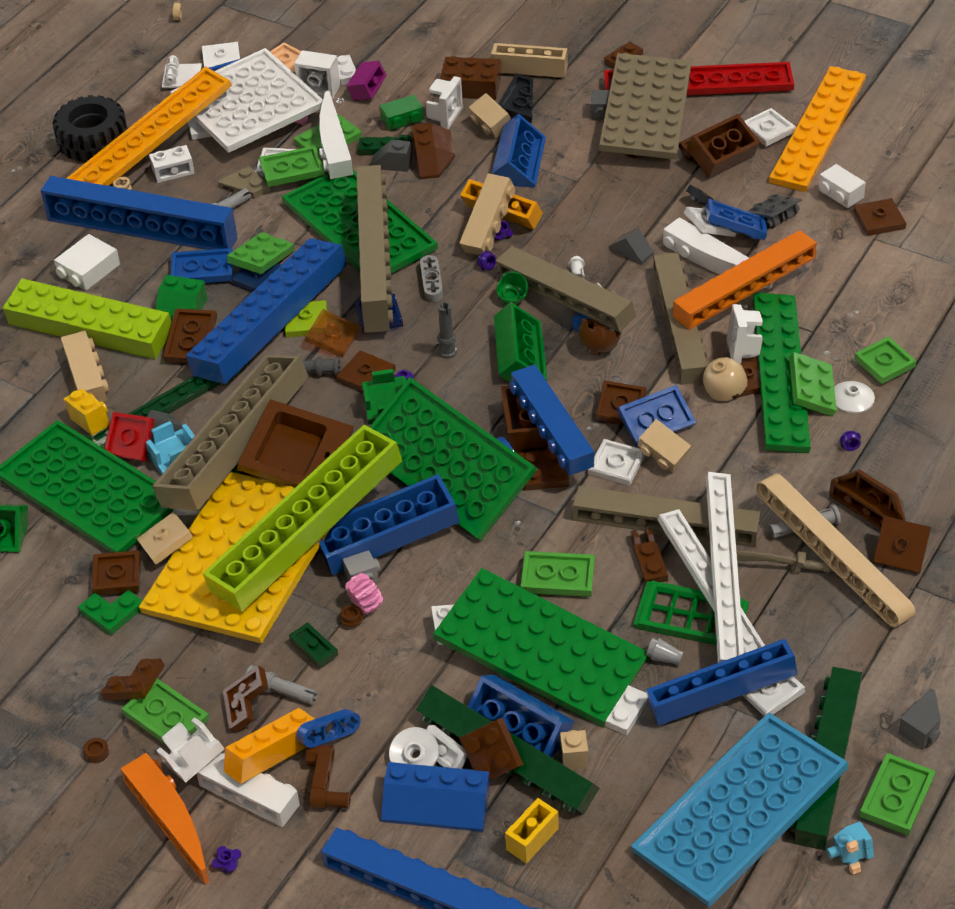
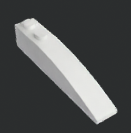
[319,91,353,179]
[663,217,773,290]

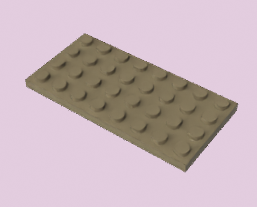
[599,53,691,159]

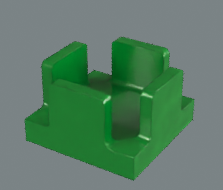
[362,369,406,424]

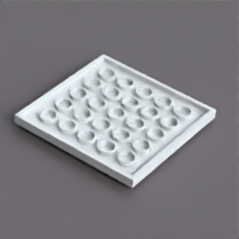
[170,48,323,153]

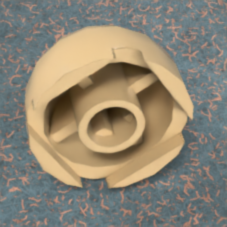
[703,357,748,401]

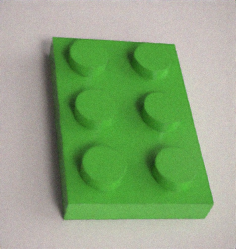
[294,114,362,159]
[259,146,325,187]
[227,233,294,274]
[789,352,837,416]
[521,551,595,597]
[122,678,210,746]
[859,753,936,836]

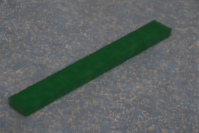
[87,368,242,448]

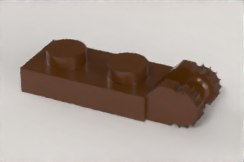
[630,527,668,586]

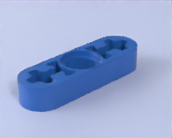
[296,709,361,748]

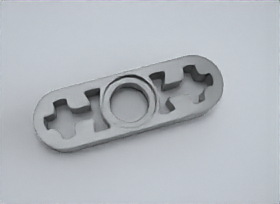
[420,255,443,302]

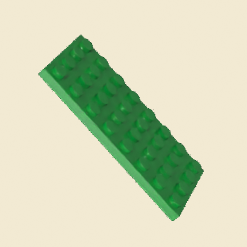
[282,170,438,273]
[370,377,538,541]
[0,420,174,553]
[433,568,649,728]

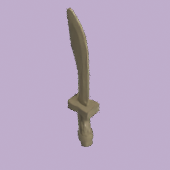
[736,551,834,575]

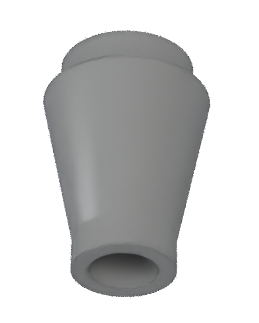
[646,638,684,666]

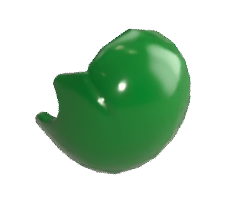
[496,271,528,305]

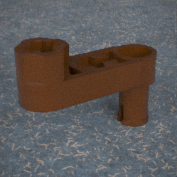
[306,744,351,809]

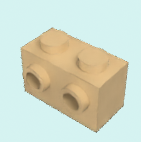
[469,93,511,139]
[638,419,691,473]

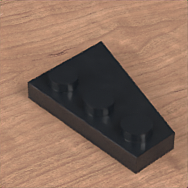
[498,73,533,124]

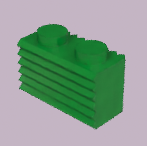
[379,95,424,131]

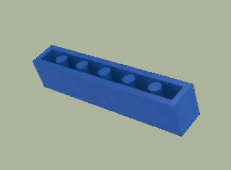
[509,365,594,476]
[646,639,797,726]

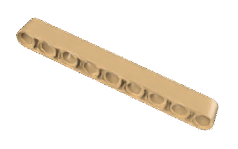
[756,473,916,627]

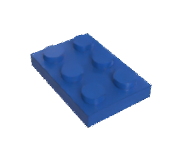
[706,199,767,240]
[171,248,233,283]
[617,385,696,448]

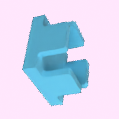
[146,421,195,475]

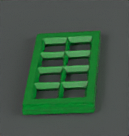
[633,581,749,646]

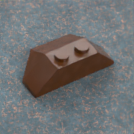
[411,123,455,180]
[829,469,906,530]

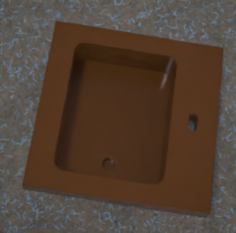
[237,399,354,488]

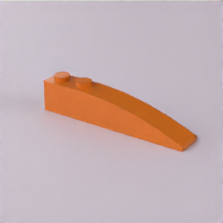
[120,753,209,884]

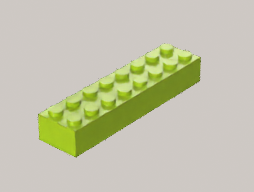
[3,278,172,360]

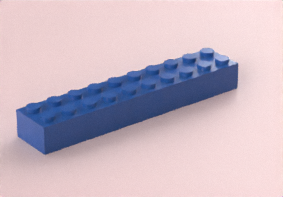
[40,176,238,250]
[186,238,347,384]

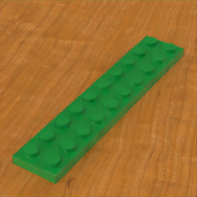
[752,292,811,453]

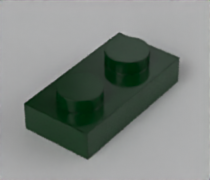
[289,622,338,668]

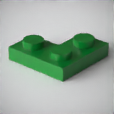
[78,590,143,636]

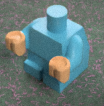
[827,822,874,875]

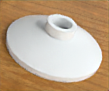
[834,381,875,414]
[389,727,439,766]

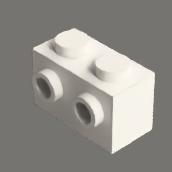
[149,145,195,183]
[818,164,866,208]

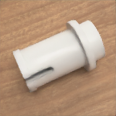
[568,256,585,279]

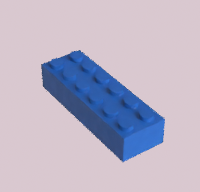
[319,474,460,575]

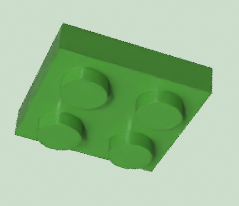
[854,336,917,384]

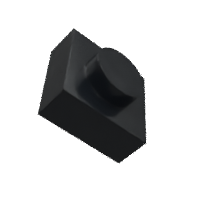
[686,185,713,205]

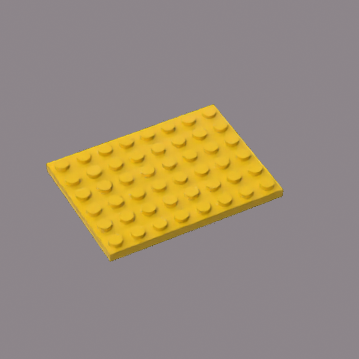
[138,472,329,644]

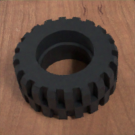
[52,95,128,162]

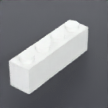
[196,753,300,828]

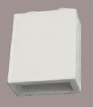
[54,234,120,291]

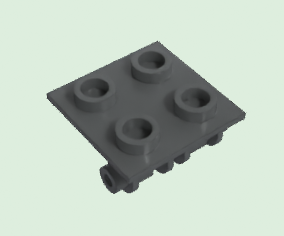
[748,194,802,228]

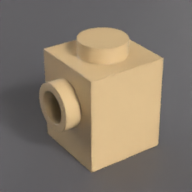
[560,730,588,770]

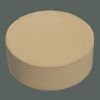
[173,2,182,21]

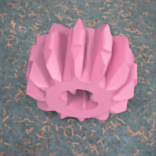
[345,573,383,614]

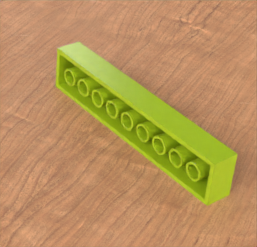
[202,425,402,612]

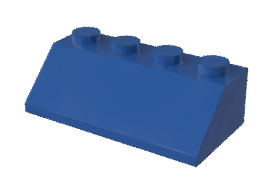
[492,114,546,188]
[468,675,575,758]
[381,762,490,832]

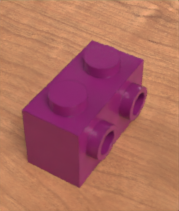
[346,61,387,101]

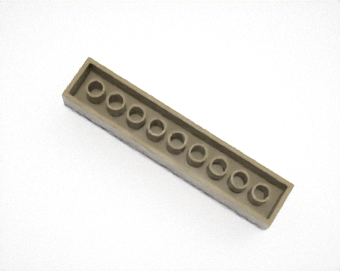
[357,165,393,333]
[152,355,308,511]

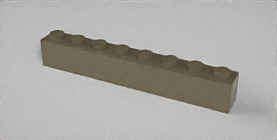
[496,246,636,332]
[653,253,710,385]
[573,486,761,547]

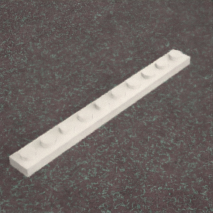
[706,472,744,663]

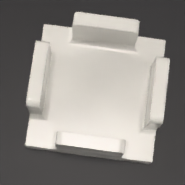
[426,76,463,129]
[726,304,763,364]
[156,718,225,782]

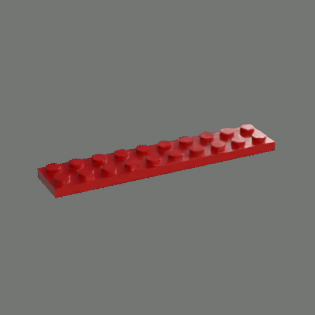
[604,62,794,96]

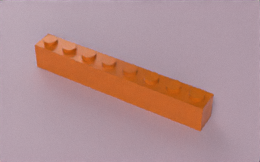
[673,230,817,330]

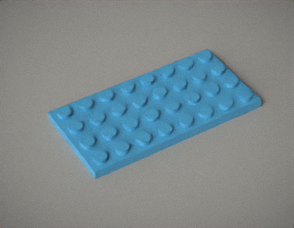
[631,713,849,907]

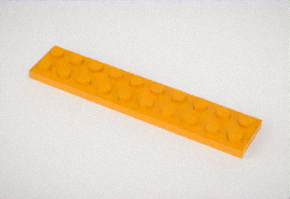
[67,66,232,186]
[769,66,866,192]

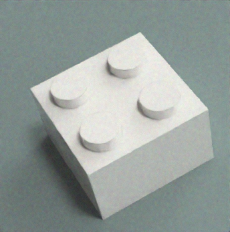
[294,50,340,99]

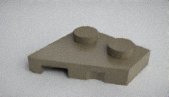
[218,166,271,199]

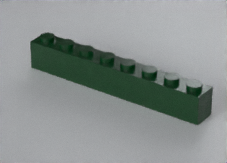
[790,666,862,851]
[416,684,600,814]

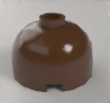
[578,318,622,355]

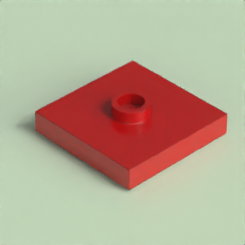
[104,412,155,462]

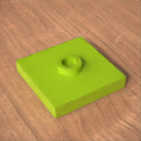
[285,300,328,337]

